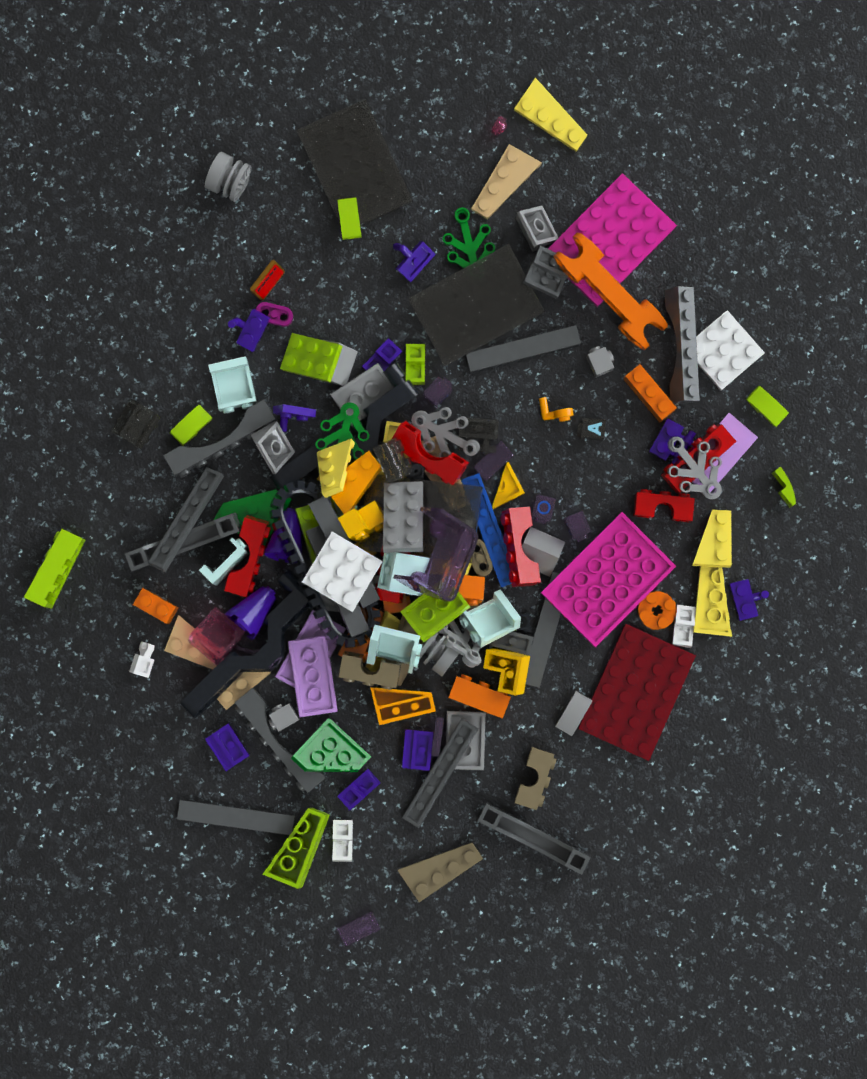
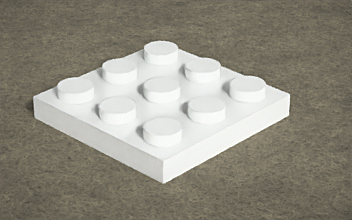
[696,310,764,391]
[302,532,383,612]

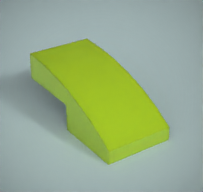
[337,197,362,240]
[406,344,425,385]
[746,386,789,427]
[170,405,212,446]
[772,467,796,508]

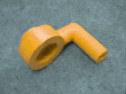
[539,397,574,422]

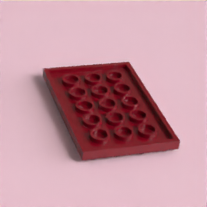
[578,624,696,761]

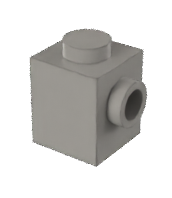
[586,346,614,378]
[268,703,300,732]

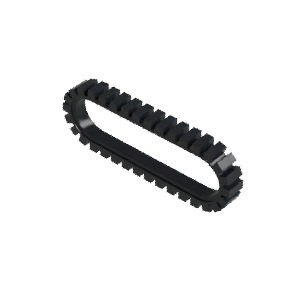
[269,481,381,648]

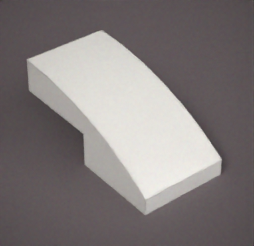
[672,605,696,648]
[332,820,353,862]

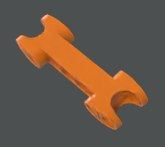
[554,232,668,350]

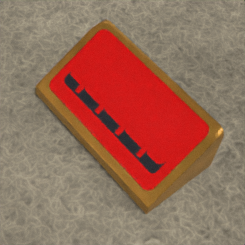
[250,260,285,301]

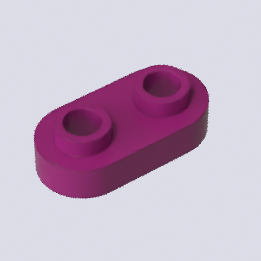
[256,302,293,327]

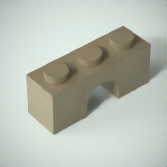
[339,651,402,690]
[514,747,557,810]

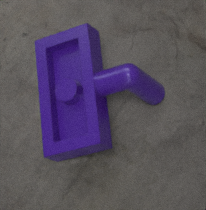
[393,241,436,282]
[228,309,270,352]
[273,404,316,433]
[729,579,769,621]

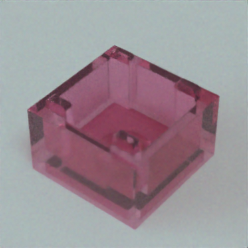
[188,607,245,665]

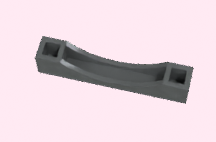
[665,286,700,404]
[163,400,276,478]
[125,512,242,572]
[234,688,327,793]
[477,803,591,875]

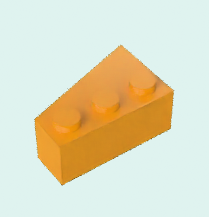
[331,451,382,514]
[370,687,436,725]

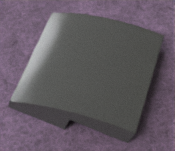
[522,245,568,299]

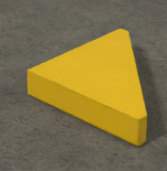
[492,462,525,509]

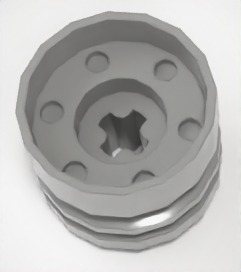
[204,152,251,202]
[417,632,461,677]

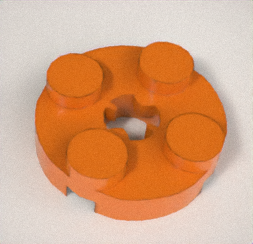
[637,591,677,630]

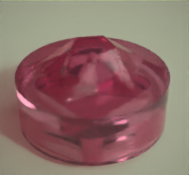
[491,116,507,136]

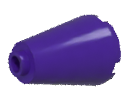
[264,508,303,563]
[224,586,276,640]

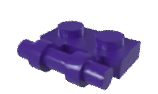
[649,418,696,464]

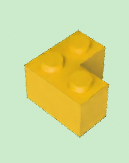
[338,500,384,542]
[483,648,530,696]

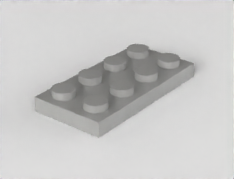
[383,481,423,553]

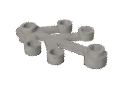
[411,407,480,457]
[667,437,722,499]
[439,620,481,668]

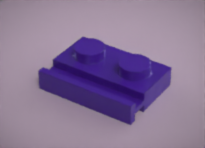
[205,723,250,771]
[402,729,433,771]

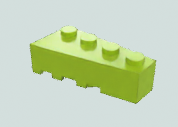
[24,529,85,609]
[262,808,330,889]

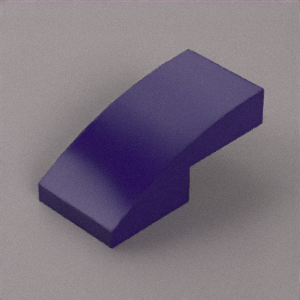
[362,338,402,371]
[337,769,381,810]

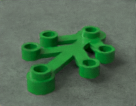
[443,207,495,280]
[316,402,369,460]

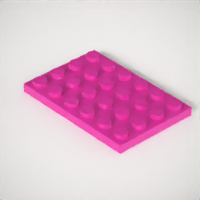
[548,173,677,307]
[541,512,676,648]

